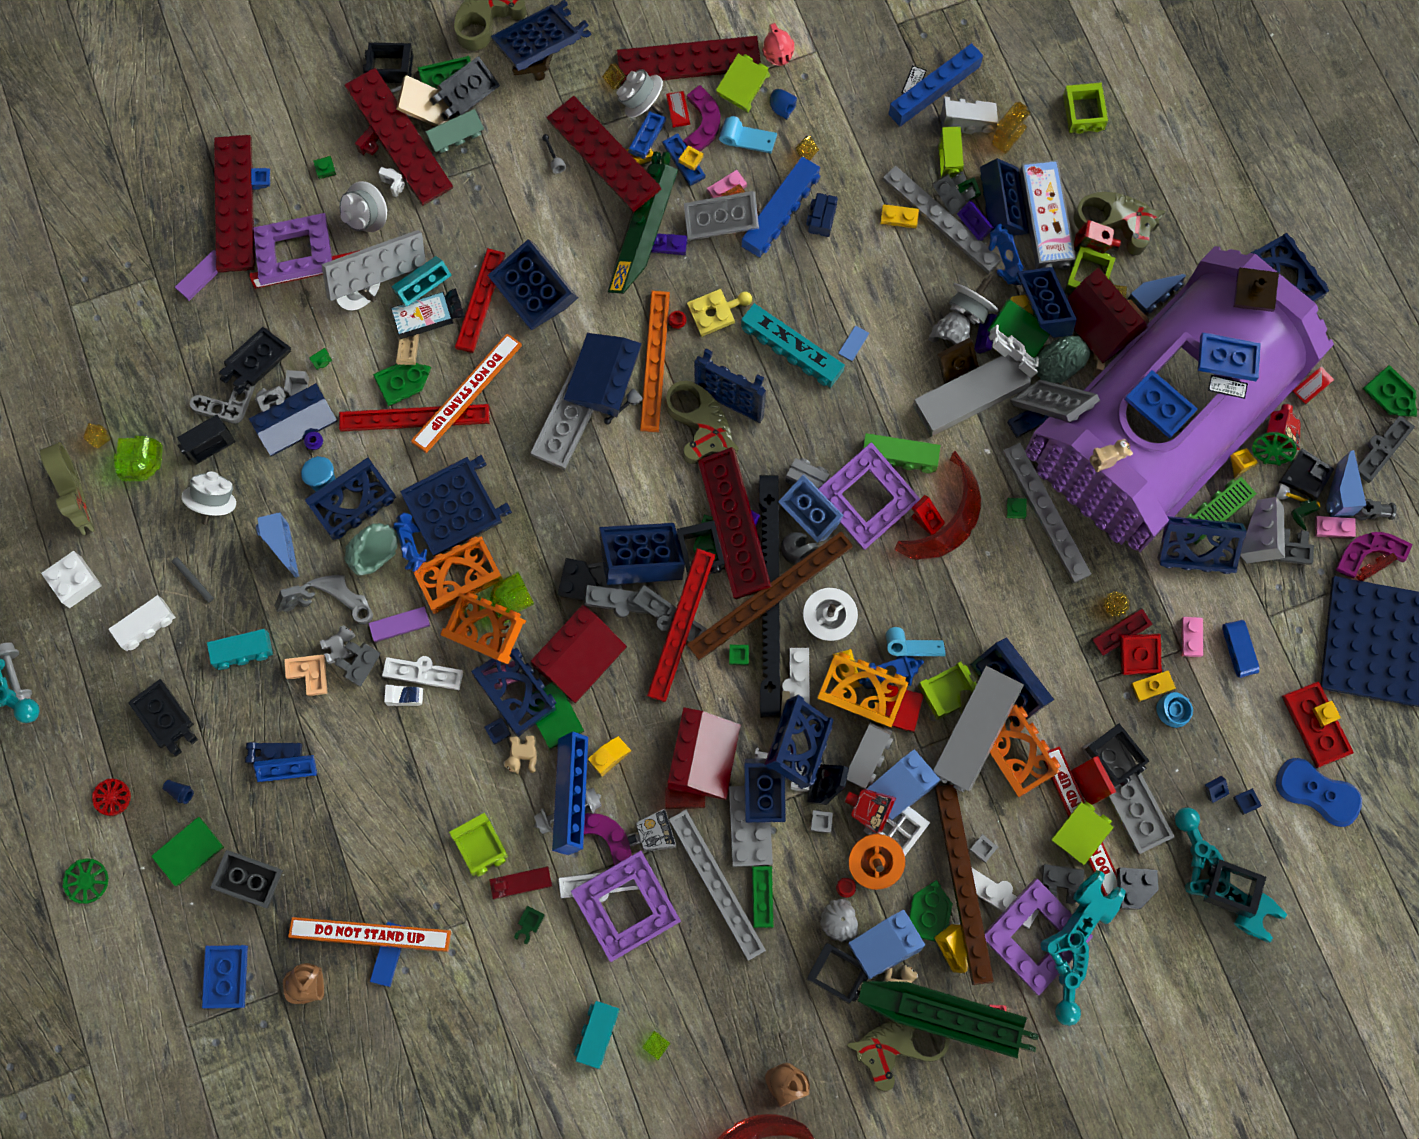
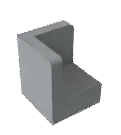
[284,370,309,398]

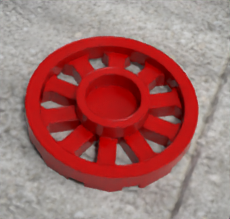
[92,779,131,816]

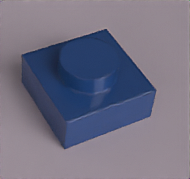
[484,717,511,745]
[1205,776,1230,803]
[1233,788,1262,815]

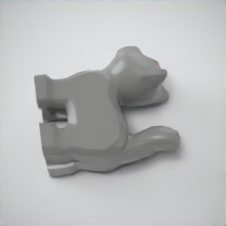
[255,386,286,412]
[319,626,356,664]

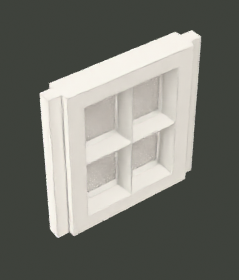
[863,807,930,855]

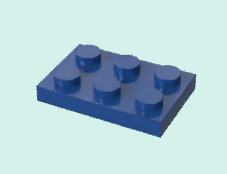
[1198,332,1261,382]
[1124,370,1197,438]
[202,945,248,1009]

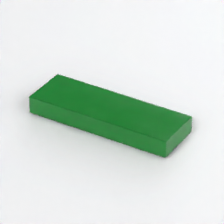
[752,866,774,928]

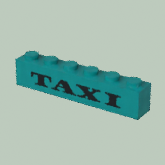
[741,303,845,388]

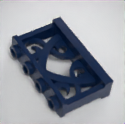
[1251,233,1329,302]
[305,457,396,540]
[1157,516,1247,574]
[471,647,557,737]
[764,694,834,789]

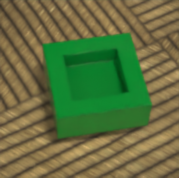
[313,156,337,179]
[309,348,332,370]
[1006,498,1027,519]
[729,644,749,666]

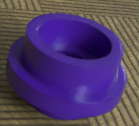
[304,432,323,450]

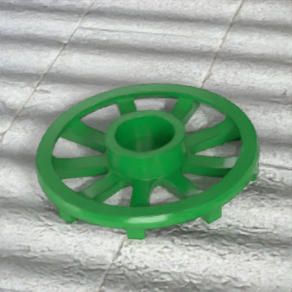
[1252,432,1297,466]
[62,858,109,904]

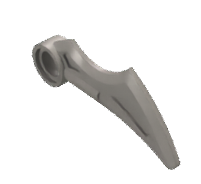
[307,575,373,625]

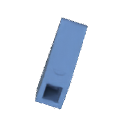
[1128,274,1186,314]

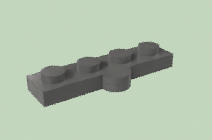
[1358,415,1415,483]
[584,585,661,618]
[632,585,707,641]

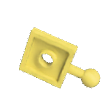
[687,289,752,337]

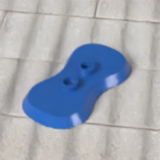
[1276,758,1362,827]

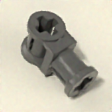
[1354,499,1396,521]

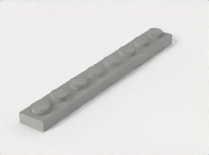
[883,166,1002,274]
[1002,443,1091,584]
[669,810,766,961]

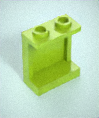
[716,54,770,113]
[918,661,977,720]
[1051,801,1114,865]
[449,813,509,877]

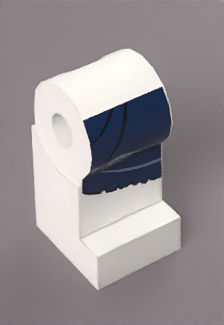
[384,685,423,706]

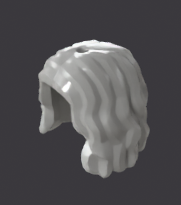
[928,312,971,345]
[820,898,858,942]

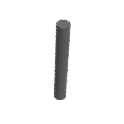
[172,557,214,603]

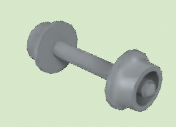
[0,643,32,700]
[534,788,602,835]

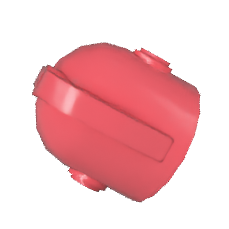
[762,23,795,66]

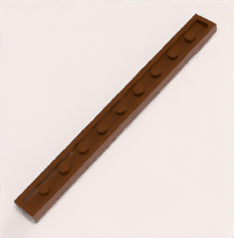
[687,531,853,661]
[935,785,994,985]

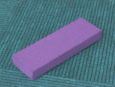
[175,250,218,301]
[369,606,430,642]

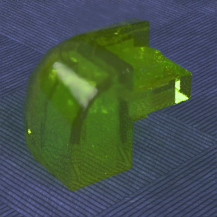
[114,436,163,481]
[490,572,534,624]

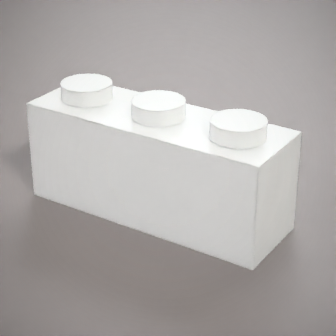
[109,595,176,651]

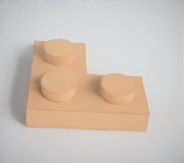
[285,655,327,696]

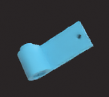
[719,116,777,153]
[886,627,946,656]

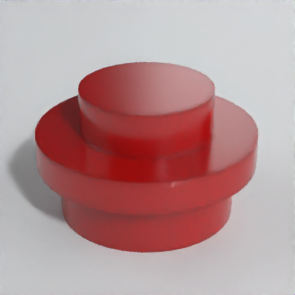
[668,311,686,329]
[836,877,856,898]

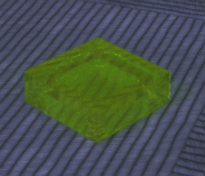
[642,1031,671,1060]

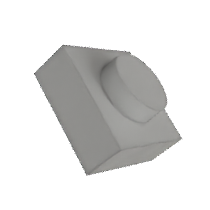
[811,810,833,833]
[969,834,998,863]

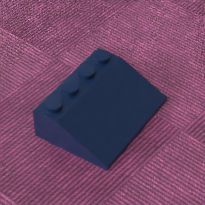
[488,239,579,330]
[564,333,642,417]
[599,523,685,585]

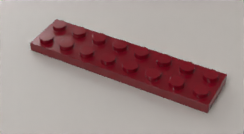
[617,36,761,85]
[344,68,453,206]
[546,96,662,212]
[214,135,255,273]
[698,447,771,600]

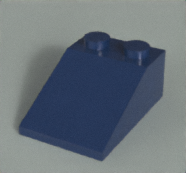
[744,758,786,823]

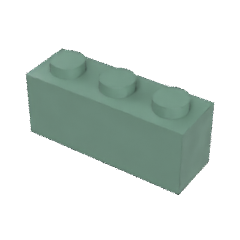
[425,109,484,154]

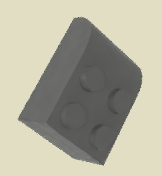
[210,850,283,909]

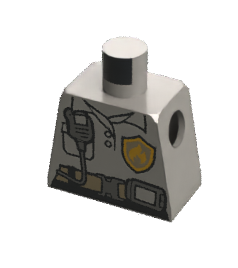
[627,809,676,852]

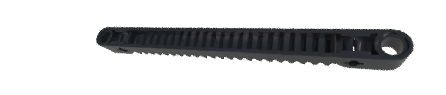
[759,475,780,718]

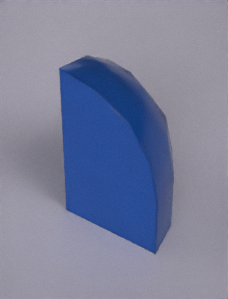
[770,89,797,120]

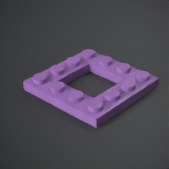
[253,213,332,285]
[818,442,920,550]
[571,850,681,962]
[984,878,1093,995]

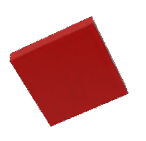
[1120,633,1162,675]
[876,685,924,733]
[1071,756,1116,805]

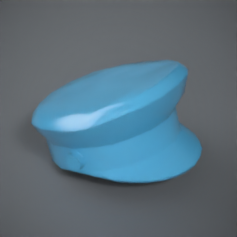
[301,456,335,492]
[1156,692,1193,728]

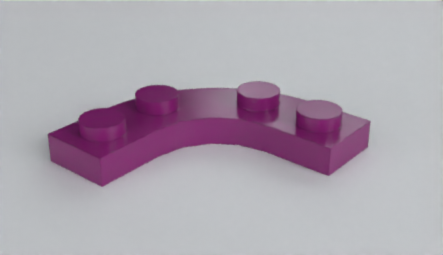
[683,85,720,152]
[1335,532,1413,578]
[584,813,632,865]

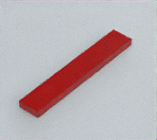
[455,248,505,353]

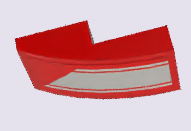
[666,91,690,128]
[1292,366,1334,405]

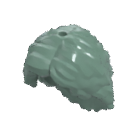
[1035,336,1091,384]
[344,523,399,576]

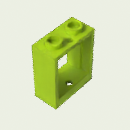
[1063,83,1108,134]
[938,127,964,178]
[1064,247,1116,294]

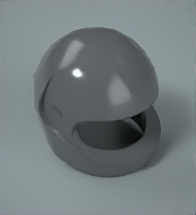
[781,532,818,565]

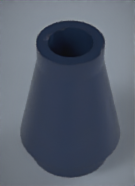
[162,780,194,804]

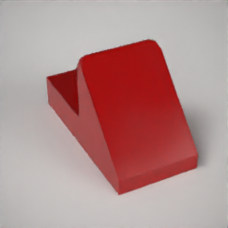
[911,495,945,536]

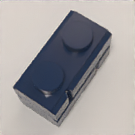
[806,193,838,237]

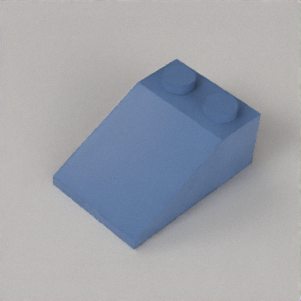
[1326,450,1366,518]
[256,513,299,578]
[867,749,940,821]
[848,910,925,979]

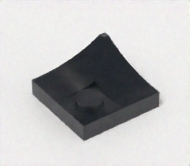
[1278,448,1334,500]

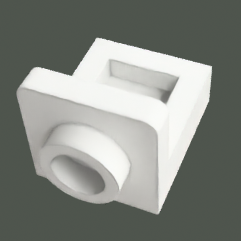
[378,167,405,197]

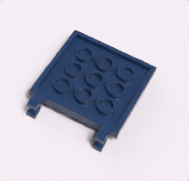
[491,0,592,71]
[694,349,766,423]
[400,455,512,556]

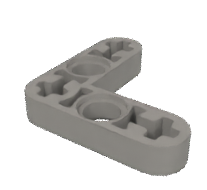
[190,384,256,424]

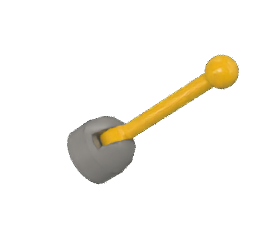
[1274,483,1320,507]

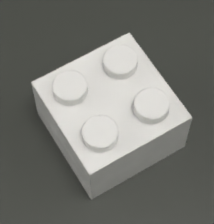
[41,551,102,608]

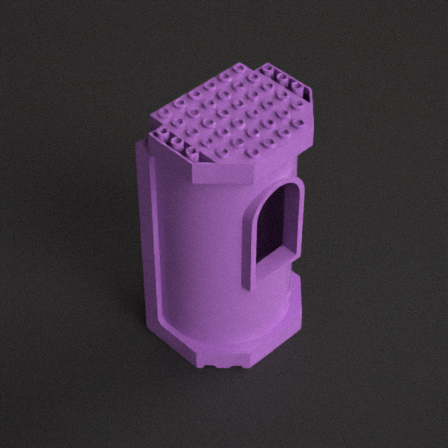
[1025,246,1334,552]

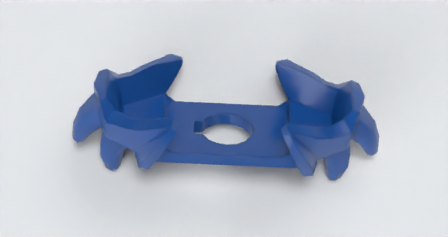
[988,224,1024,286]
[393,513,427,572]
[858,656,924,689]

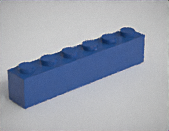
[888,43,983,126]
[742,156,821,258]
[552,732,588,855]

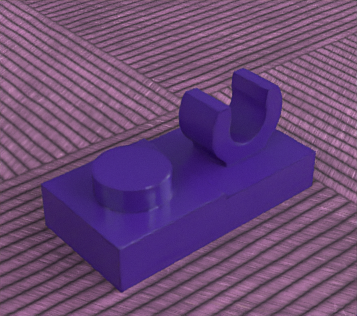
[957,201,994,241]
[651,233,688,255]
[975,313,997,354]

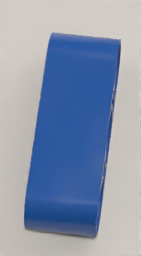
[1222,620,1259,678]

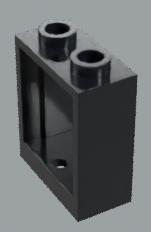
[363,42,414,83]
[177,415,236,465]
[677,521,725,575]
[1085,723,1150,788]
[1202,859,1266,918]
[806,943,868,1004]

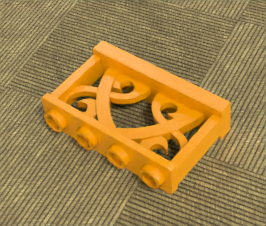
[818,652,909,727]

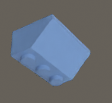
[778,475,844,543]

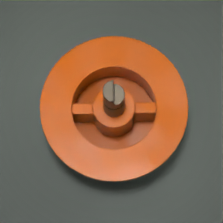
[849,834,905,890]

